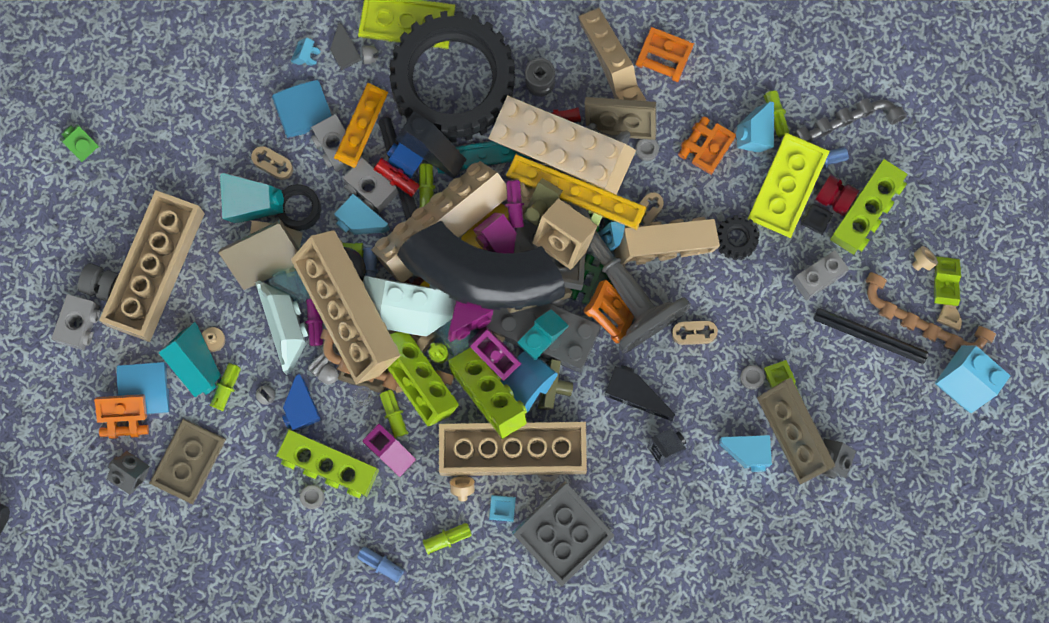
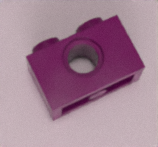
[468,326,521,381]

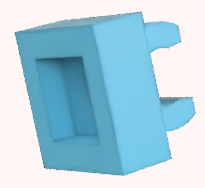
[291,37,321,66]

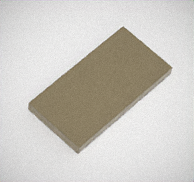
[757,378,836,485]

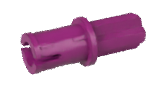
[505,180,524,228]
[305,299,324,347]

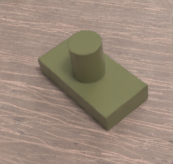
[523,178,563,226]
[538,359,573,410]

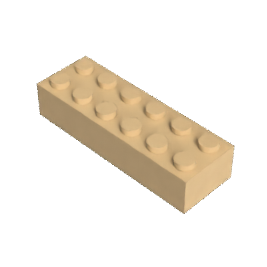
[488,95,636,195]
[371,161,507,283]
[99,190,205,342]
[291,230,401,384]
[439,422,587,476]

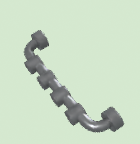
[794,98,907,143]

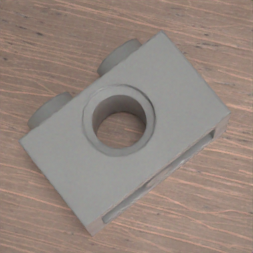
[311,114,348,172]
[343,158,398,214]
[793,250,849,301]
[51,294,101,351]

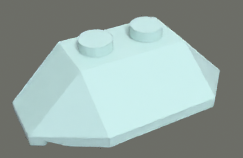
[363,276,456,337]
[255,281,308,375]

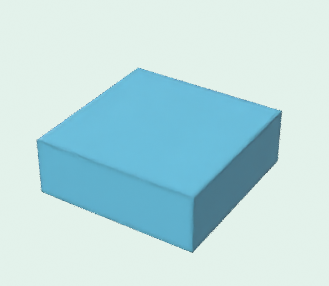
[489,495,516,522]

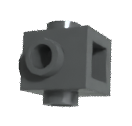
[822,438,856,479]
[107,451,150,495]

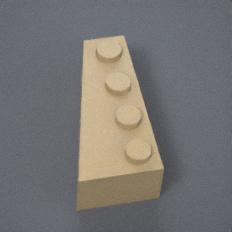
[614,217,720,267]

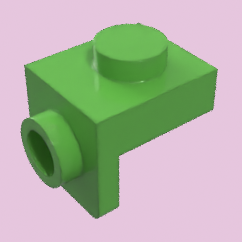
[60,125,99,162]

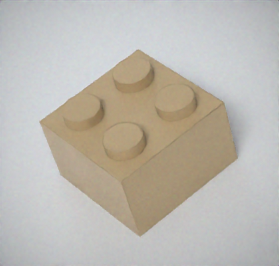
[532,199,597,270]

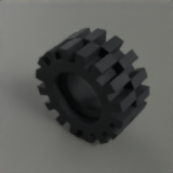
[717,215,760,260]

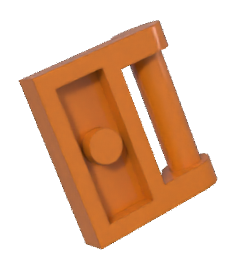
[635,27,694,82]
[584,280,634,344]

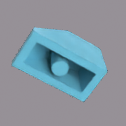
[736,102,774,152]
[334,194,390,235]
[719,435,772,472]

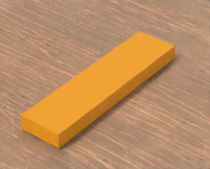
[334,83,389,168]

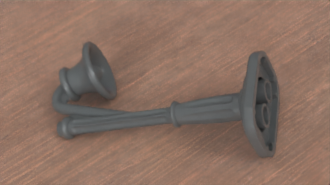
[550,123,691,354]

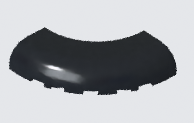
[397,221,565,310]

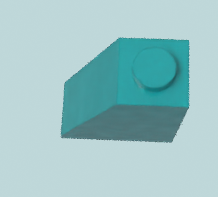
[220,173,284,223]
[158,322,221,397]

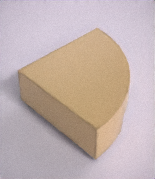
[937,305,962,331]

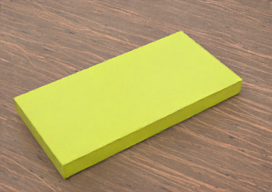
[358,0,456,49]
[747,133,830,238]

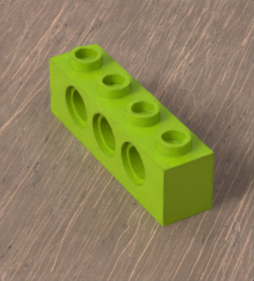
[830,159,908,255]
[387,331,459,427]
[448,347,527,439]
[277,430,379,499]

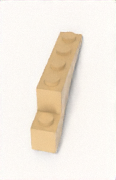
[578,8,646,101]

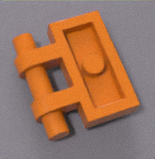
[678,116,736,175]
[94,394,149,439]

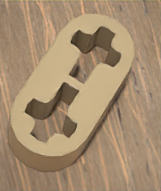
[251,146,293,180]
[639,193,664,227]
[672,321,718,345]

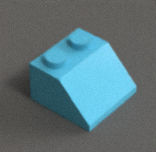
[935,345,1011,413]

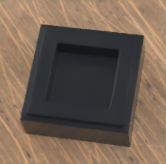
[801,203,834,235]

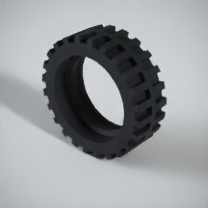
[389,11,515,143]

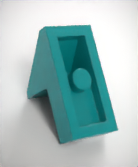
[518,309,569,360]

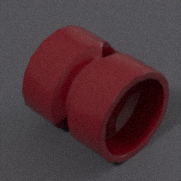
[815,174,860,217]

